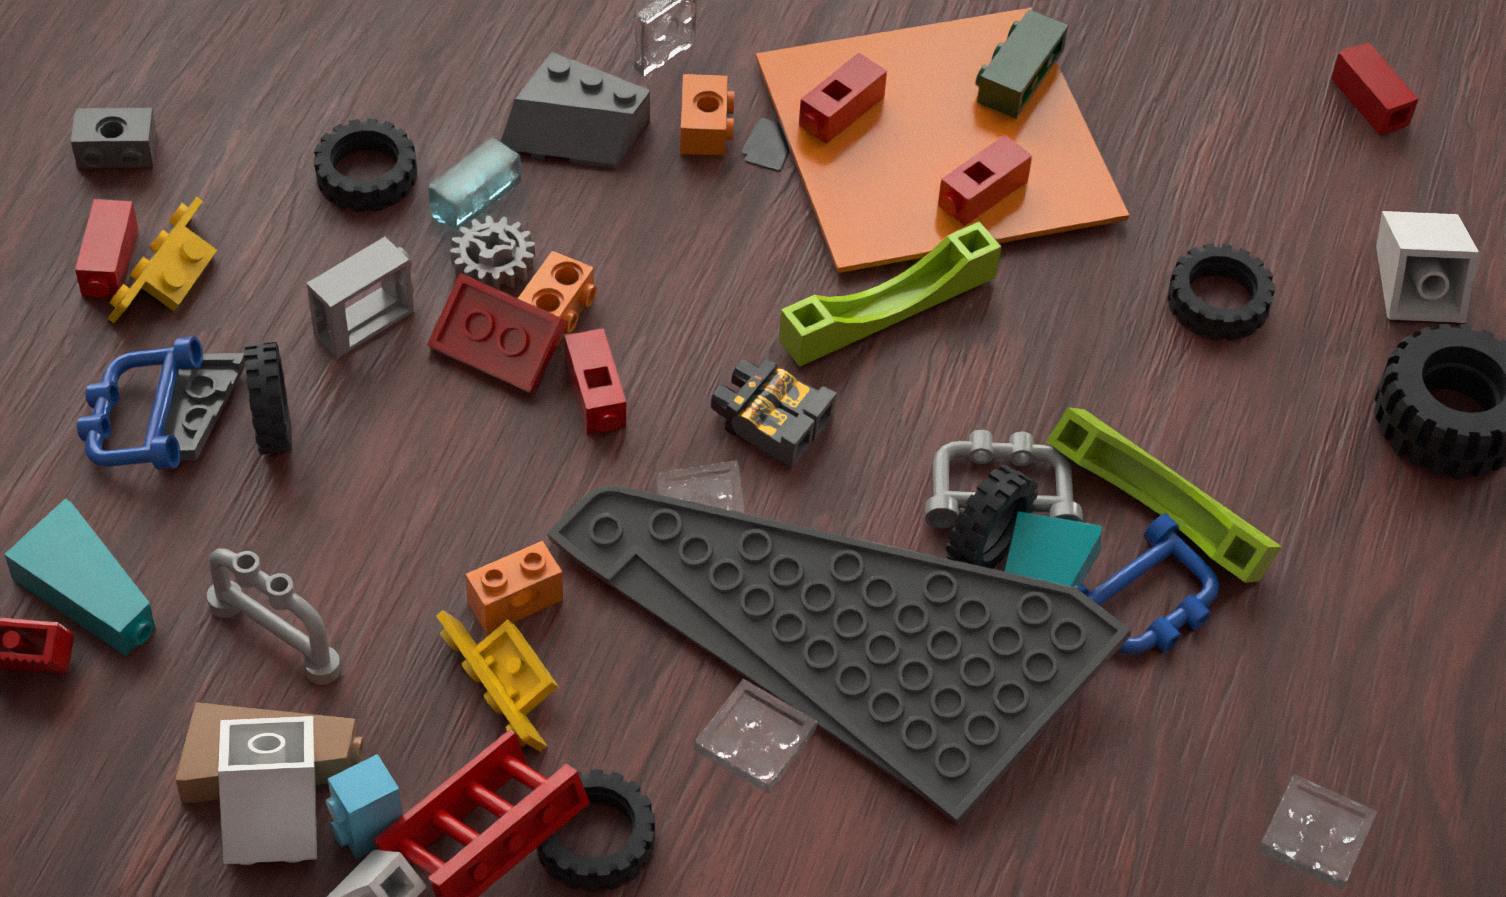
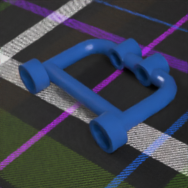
[77,336,203,470]
[1077,514,1220,655]

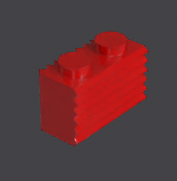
[0,618,74,676]

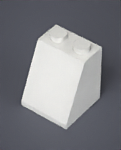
[1376,211,1479,323]
[218,716,317,865]

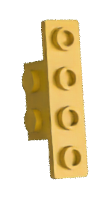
[107,197,217,323]
[436,610,559,752]

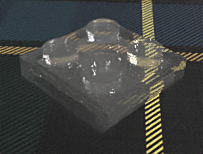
[634,0,697,76]
[694,679,817,794]
[1258,774,1377,890]

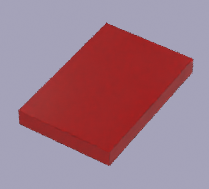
[427,273,567,394]

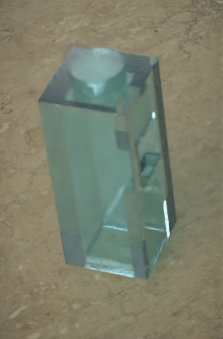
[428,137,521,232]

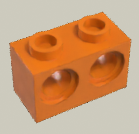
[518,251,597,346]

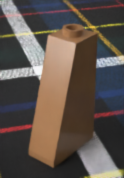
[175,702,364,803]

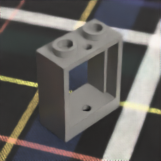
[307,237,415,359]

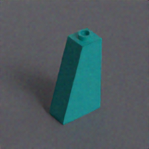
[4,499,156,656]
[1005,511,1102,588]

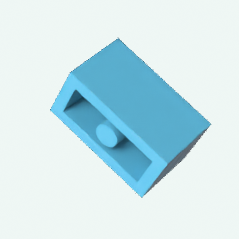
[325,754,403,859]

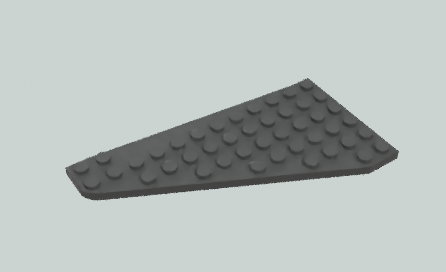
[547,485,1131,826]

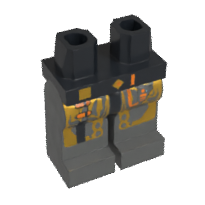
[711,359,837,469]

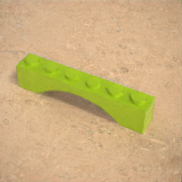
[779,221,1001,367]
[1046,408,1282,582]

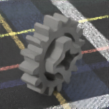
[450,216,535,290]

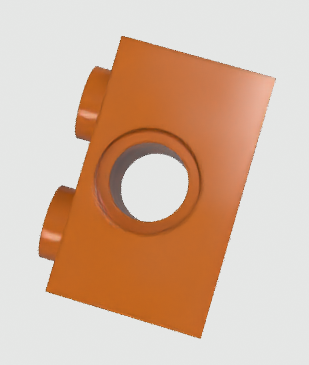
[680,74,735,156]
[465,541,563,634]

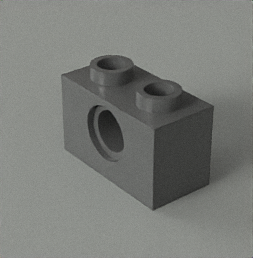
[71,108,157,168]

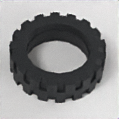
[314,118,417,212]
[1167,243,1275,341]
[244,342,292,455]
[946,465,1038,569]
[537,769,655,892]

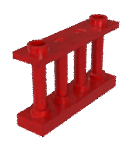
[373,730,590,897]

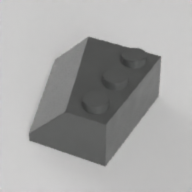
[498,52,650,169]

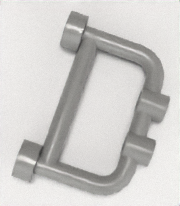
[925,430,1083,529]
[207,548,341,685]

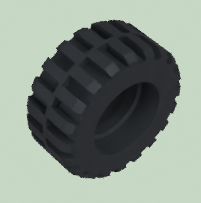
[1374,324,1506,478]

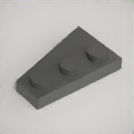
[162,353,246,461]

